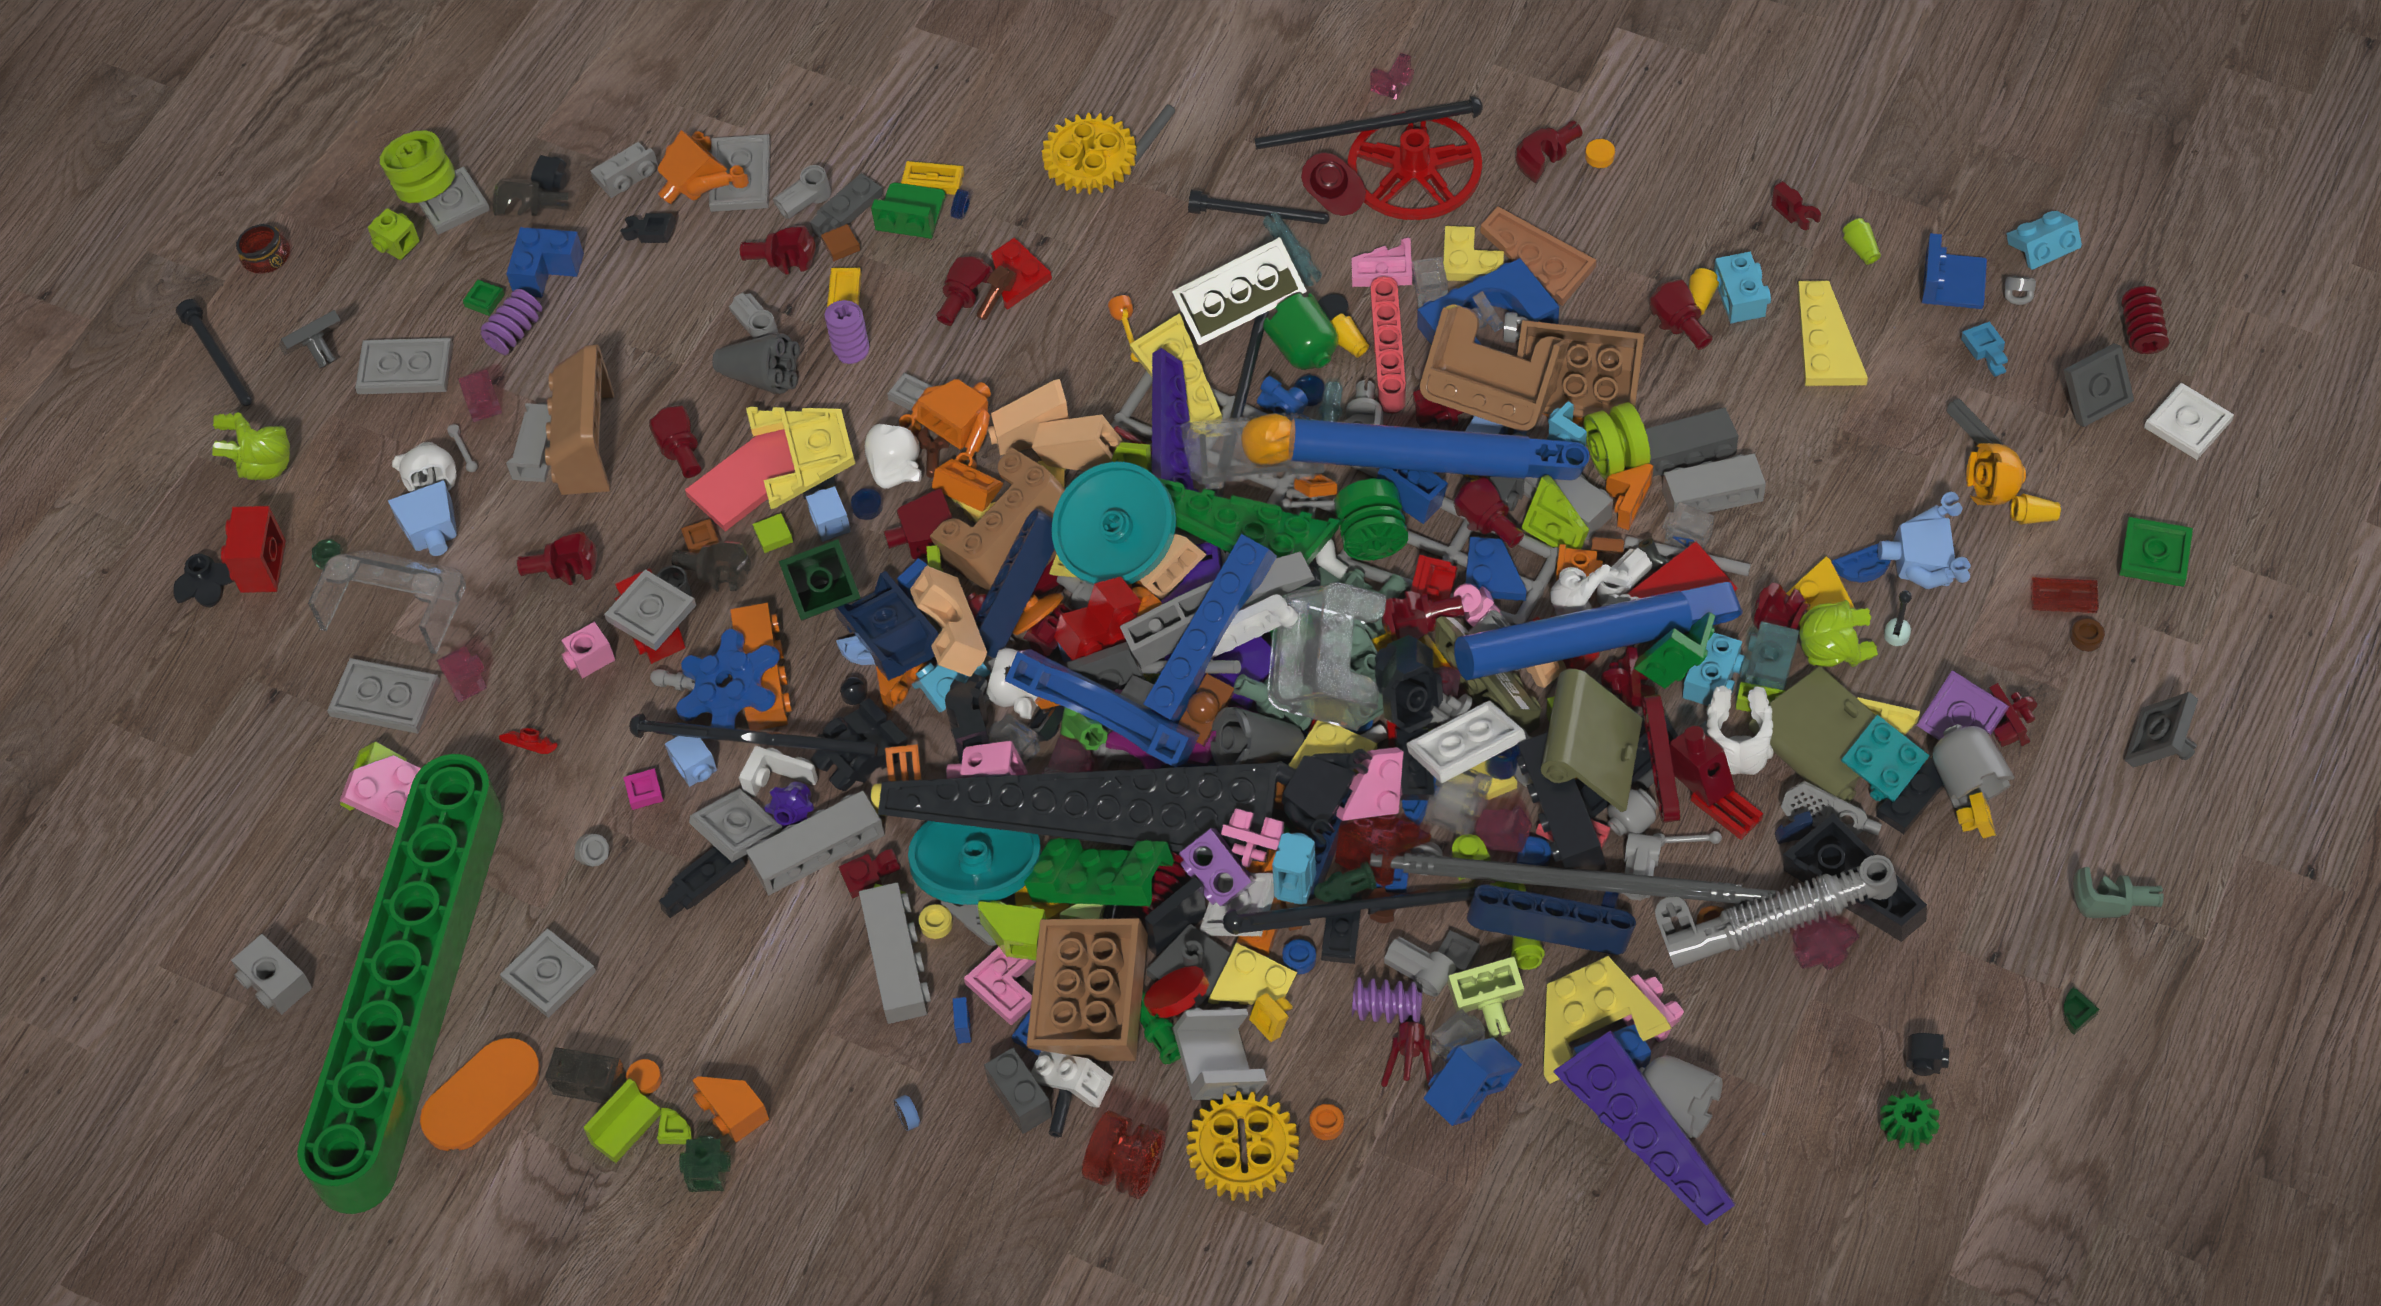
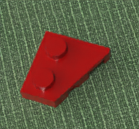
[991,238,1052,310]

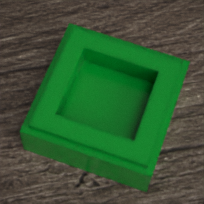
[463,279,505,316]

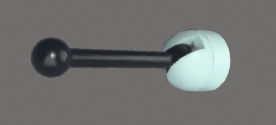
[1884,591,1912,646]

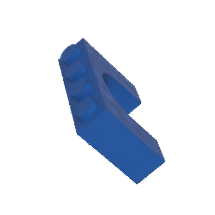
[1417,258,1559,345]

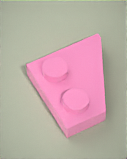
[1351,238,1412,287]
[1336,747,1403,821]

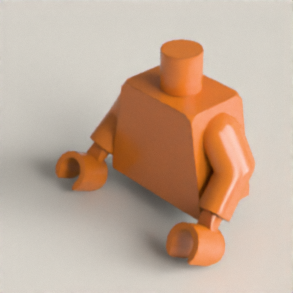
[658,130,749,205]
[899,379,991,469]

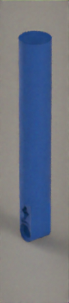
[1289,418,1590,480]
[1454,582,1743,680]

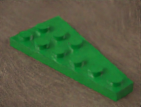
[1158,478,1340,565]

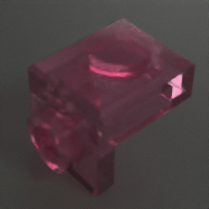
[1370,53,1414,100]

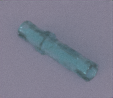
[1263,212,1322,286]

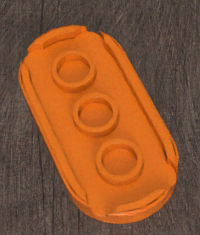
[420,1038,540,1151]

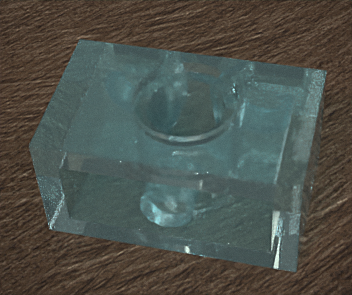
[1740,621,1799,690]

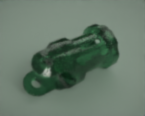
[1314,861,1377,902]

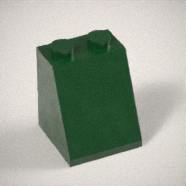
[778,539,861,621]

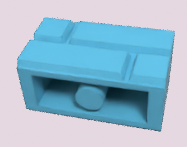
[1272,833,1316,905]

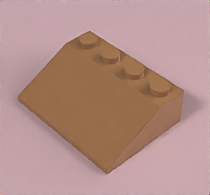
[1517,320,1645,418]
[1027,918,1148,1061]

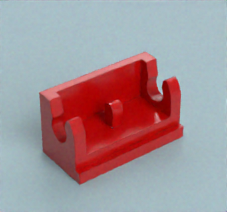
[1410,555,1458,628]

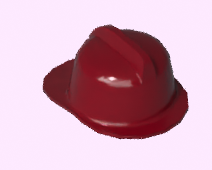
[1301,152,1366,216]

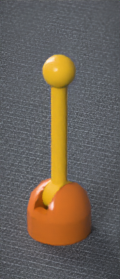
[1108,295,1139,362]

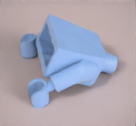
[1878,492,1971,589]

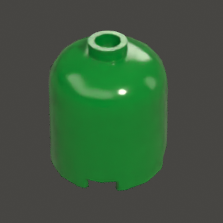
[1263,293,1338,370]

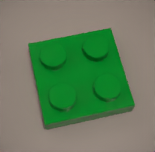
[2119,517,2193,587]

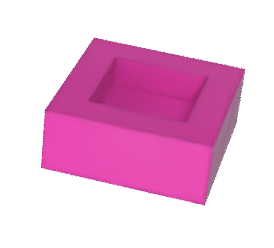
[623,768,664,810]

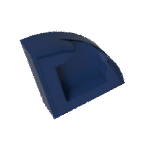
[1775,811,1813,844]

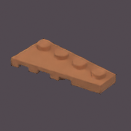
[1480,206,1596,306]

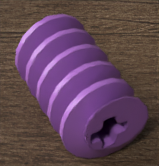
[481,289,542,356]
[824,300,870,364]
[1352,977,1423,1024]

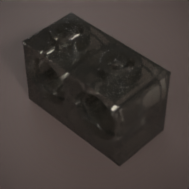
[545,1047,626,1104]

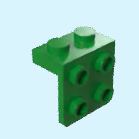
[871,183,946,239]
[1634,612,1715,689]

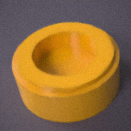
[1585,139,1615,168]

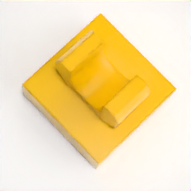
[1956,792,1996,838]
[1249,993,1293,1042]

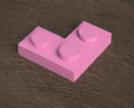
[964,947,1036,1025]

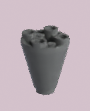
[712,333,800,394]

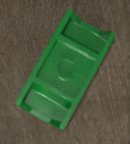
[1024,838,1174,906]

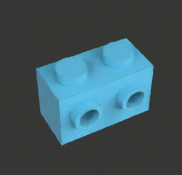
[1714,251,1771,324]
[1682,633,1745,706]

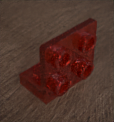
[1335,814,1431,887]

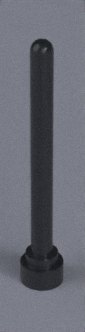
[1188,189,1330,224]
[176,299,252,406]

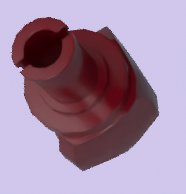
[1515,120,1583,183]
[740,225,815,275]
[936,256,993,326]
[1649,279,1713,350]
[649,405,702,478]
[1454,476,1524,548]
[517,531,597,585]
[1753,582,1811,639]
[1381,591,1465,641]

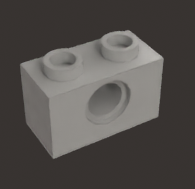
[231,934,312,1015]

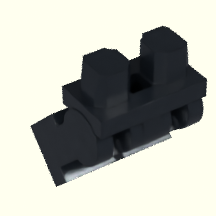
[945,673,991,763]
[810,698,908,791]

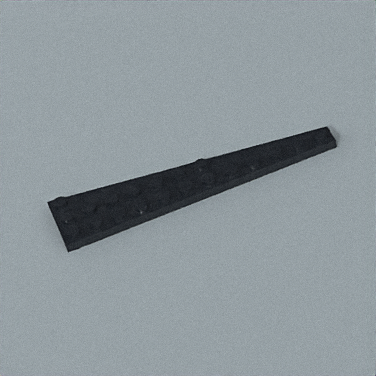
[878,763,1279,862]

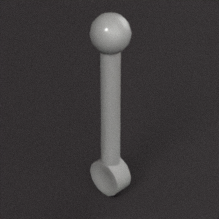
[447,424,478,473]
[1280,498,1335,511]
[1653,831,1722,847]

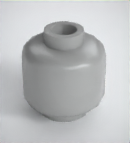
[1607,789,1657,836]

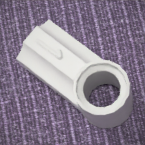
[1596,548,1652,606]

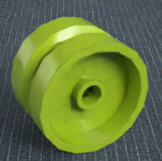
[380,130,455,203]
[1584,402,1651,480]

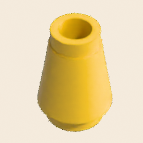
[1689,268,1719,315]
[1330,314,1369,358]
[2010,493,2061,525]

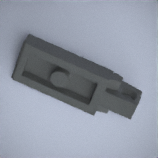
[810,173,883,239]

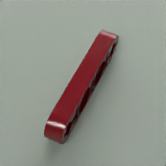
[1642,695,1680,823]

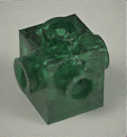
[679,1136,731,1192]

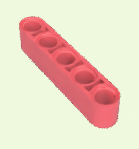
[1370,276,1406,413]

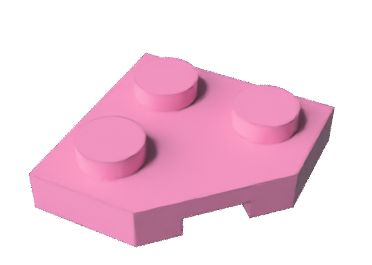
[340,755,421,828]

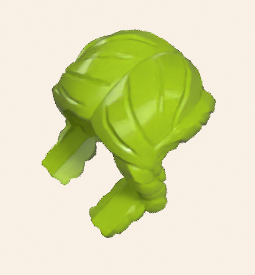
[212,412,290,480]
[1799,600,1878,667]

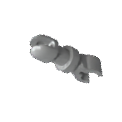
[650,669,695,691]

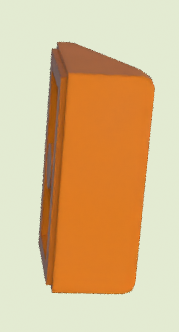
[932,459,1003,512]

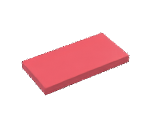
[685,429,795,532]

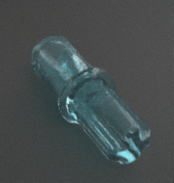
[1318,381,1343,422]

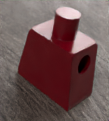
[883,488,953,559]
[1669,726,1735,807]

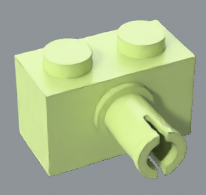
[1447,957,1524,1038]

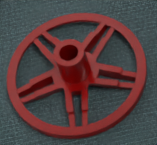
[1347,112,1482,220]

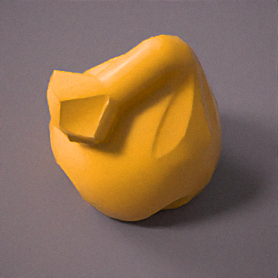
[1241,413,1292,465]

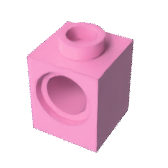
[561,621,615,678]

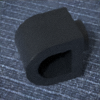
[531,155,568,194]
[1906,1033,1949,1076]

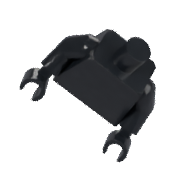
[1277,749,1373,845]

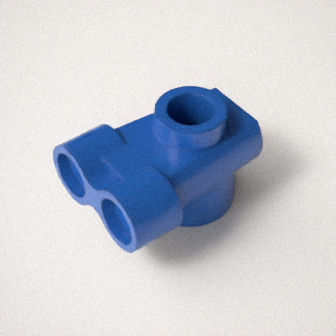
[1257,376,1308,422]

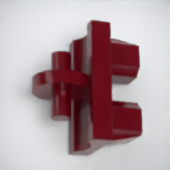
[1413,389,1465,428]
[1023,603,1073,656]
[1601,647,1655,710]
[1989,683,2037,747]

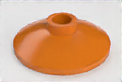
[1012,592,1064,635]

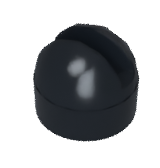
[840,677,867,705]

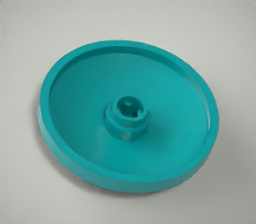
[1052,462,1176,586]
[908,821,1041,905]

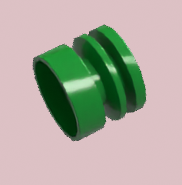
[1334,478,1408,561]

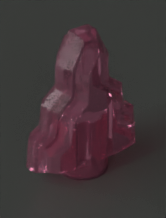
[1792,912,1860,970]

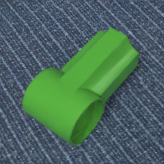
[1060,707,1108,750]

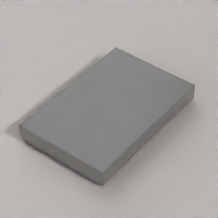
[709,134,770,212]
[355,338,453,394]
[327,658,440,734]

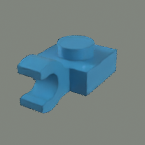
[1961,321,2008,377]

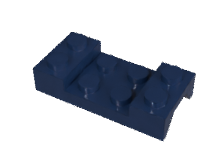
[834,571,939,681]

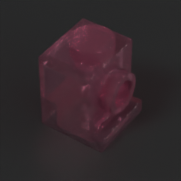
[458,369,502,422]
[1475,806,1532,852]

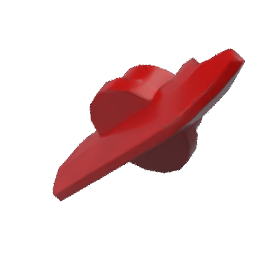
[499,728,558,754]

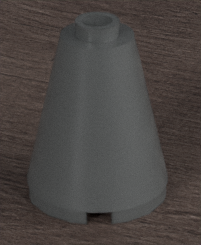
[1210,707,1305,766]

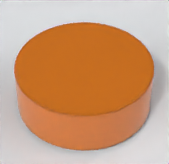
[626,1059,662,1095]
[1309,1104,1344,1140]

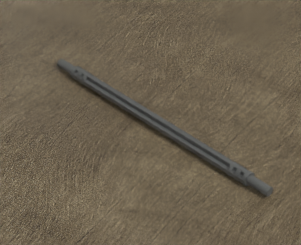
[1370,853,1776,904]

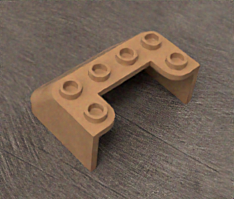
[1420,304,1570,431]
[545,345,614,495]
[930,447,1065,592]

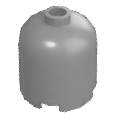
[1933,724,2015,809]
[1639,1055,1723,1138]

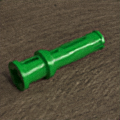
[1140,990,1181,1065]

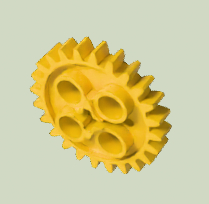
[1042,113,1137,195]
[1186,1091,1299,1201]

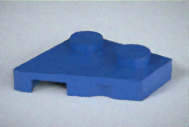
[1466,537,1527,601]

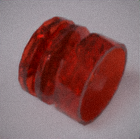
[1082,1110,1166,1199]

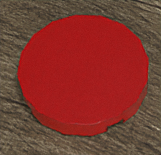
[1144,966,1209,1018]

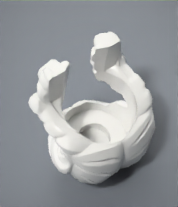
[1550,564,1639,616]
[1707,685,1774,775]

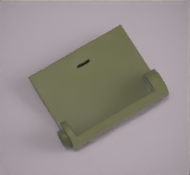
[1748,666,1876,803]
[1541,669,1642,812]

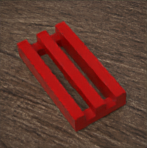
[1690,790,1763,840]

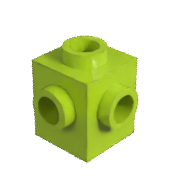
[367,208,420,261]

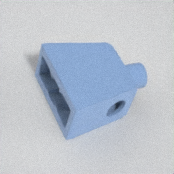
[388,480,457,556]

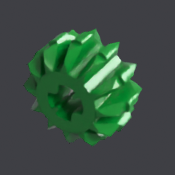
[1880,1089,1940,1151]

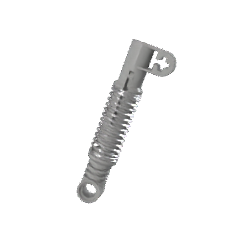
[1655,855,1898,969]

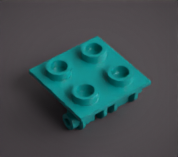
[1841,715,1930,802]

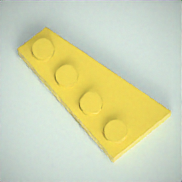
[1797,281,1868,386]
[1129,313,1223,436]

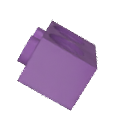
[1179,828,1256,907]

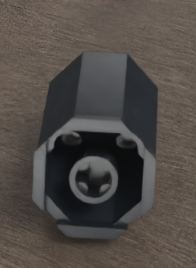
[1375,635,1443,733]

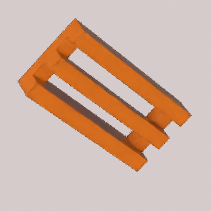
[885,744,922,781]

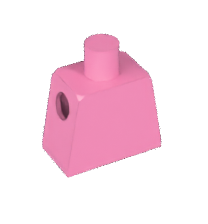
[946,741,1028,779]

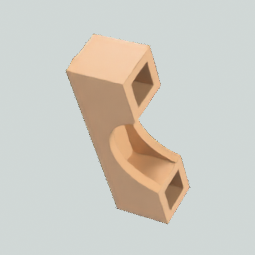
[910,566,987,677]

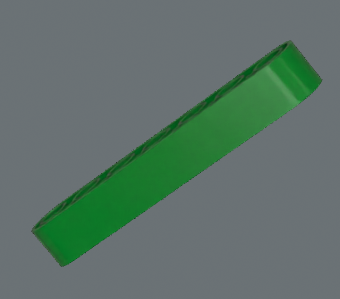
[297,754,503,1214]

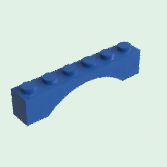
[1143,534,1277,724]
[1005,649,1199,768]

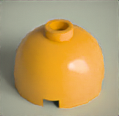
[1966,443,2026,505]

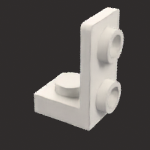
[739,746,818,797]
[1031,1051,1113,1108]

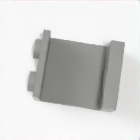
[1173,1007,1267,1100]

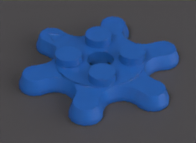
[676,629,780,729]

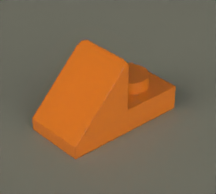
[1606,463,1654,530]

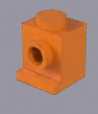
[1556,544,1603,581]

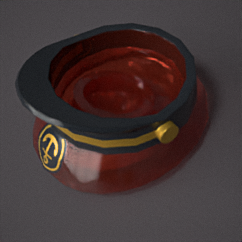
[236,224,290,274]

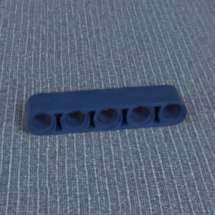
[974,508,1055,659]
[1467,885,1636,955]

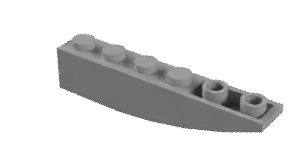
[1120,552,1315,668]

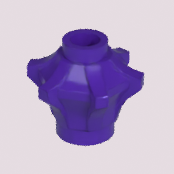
[764,782,814,829]

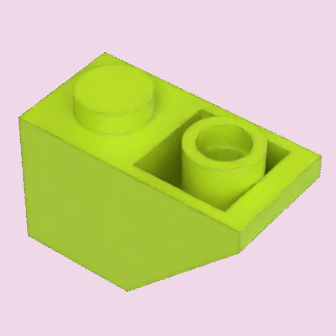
[977,901,1046,960]

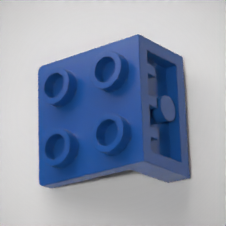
[1922,233,1987,309]

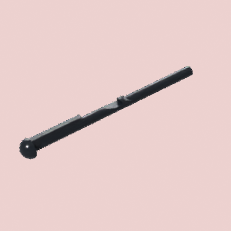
[1254,96,1483,150]
[629,713,878,756]
[1223,886,1478,935]

